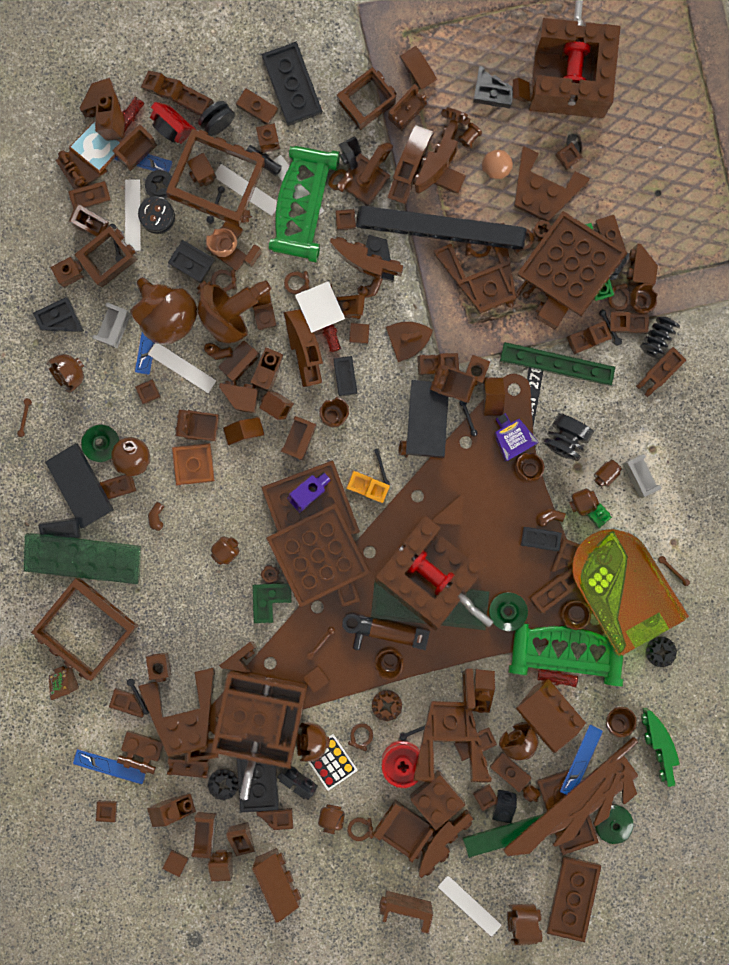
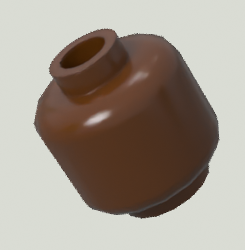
[569,488,599,516]
[211,536,240,565]
[318,804,345,834]

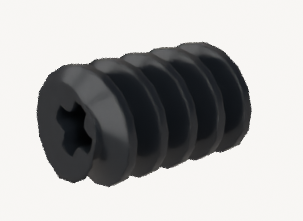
[640,316,680,359]

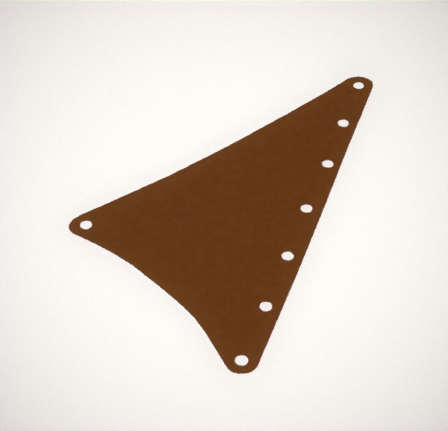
[209,374,614,734]

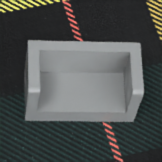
[92,303,131,349]
[623,454,662,497]

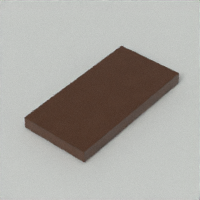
[536,769,599,855]
[546,856,602,942]

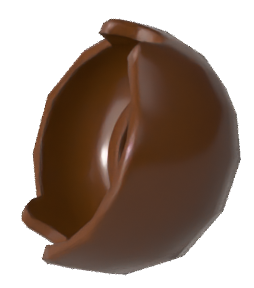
[629,283,658,314]
[319,397,349,428]
[515,452,545,482]
[562,600,591,630]
[375,648,404,680]
[605,707,637,738]

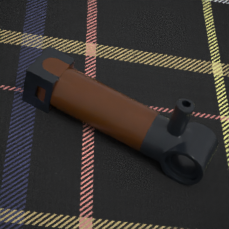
[342,613,430,650]

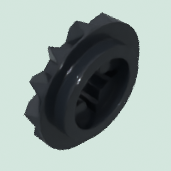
[145,170,172,199]
[609,253,629,280]
[646,637,678,668]
[207,769,238,801]

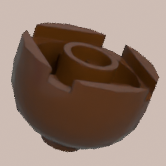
[46,354,84,393]
[111,437,151,476]
[296,722,330,762]
[499,722,539,761]

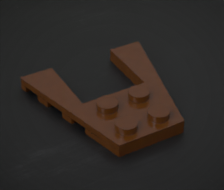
[433,222,516,314]
[138,668,215,757]
[413,701,492,782]

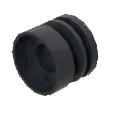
[542,413,594,461]

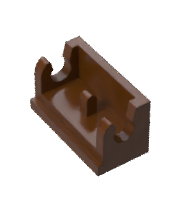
[388,84,428,131]
[167,755,210,779]

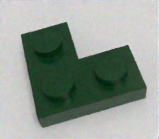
[252,583,292,623]

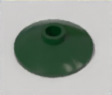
[81,424,119,462]
[489,592,528,631]
[595,805,634,844]

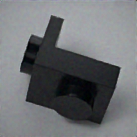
[338,136,362,170]
[492,790,517,823]

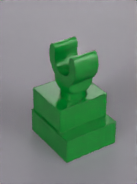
[586,503,612,529]

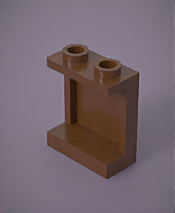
[373,800,434,862]
[379,890,433,934]

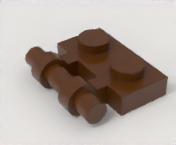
[117,730,163,774]

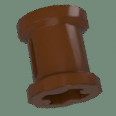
[458,123,482,149]
[532,220,551,242]

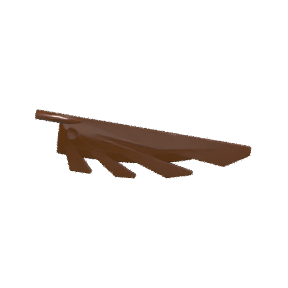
[503,737,638,856]

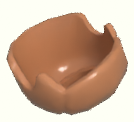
[482,150,513,179]
[206,228,237,257]

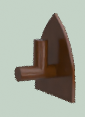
[386,322,433,362]

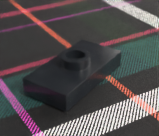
[333,356,358,397]
[38,518,81,543]
[520,527,562,552]

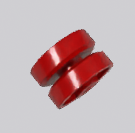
[381,740,420,788]

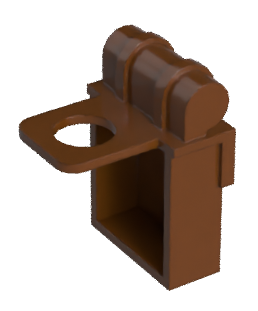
[430,364,478,403]
[175,409,220,442]

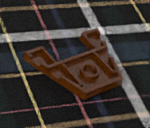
[514,146,590,222]

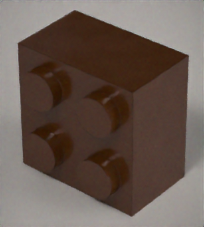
[410,770,466,830]

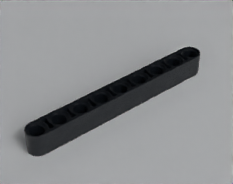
[356,206,527,250]

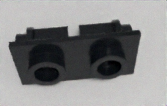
[277,766,318,800]

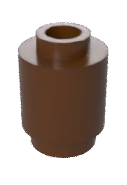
[594,459,622,488]

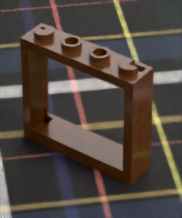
[166,129,265,227]
[31,577,139,682]

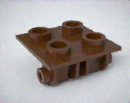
[55,150,108,189]

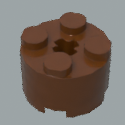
[507,903,543,946]

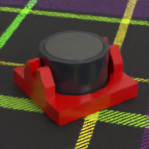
[150,102,196,144]

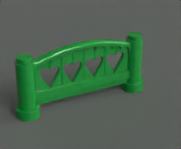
[269,146,340,263]
[508,624,624,687]

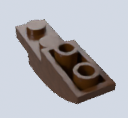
[413,120,458,194]
[387,125,434,205]
[330,237,404,279]
[283,309,323,387]
[418,809,473,878]

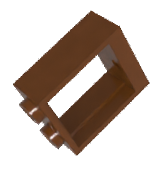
[337,67,397,131]
[74,226,138,287]

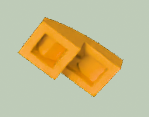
[346,470,390,503]

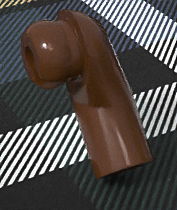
[357,277,383,298]
[204,343,233,360]
[148,501,165,531]
[537,509,566,527]

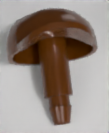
[130,277,197,345]
[197,280,272,344]

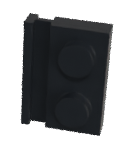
[168,239,215,283]

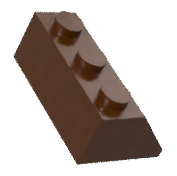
[516,679,586,754]
[252,848,302,923]

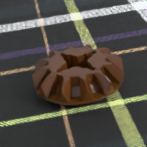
[441,107,471,125]
[372,690,402,722]

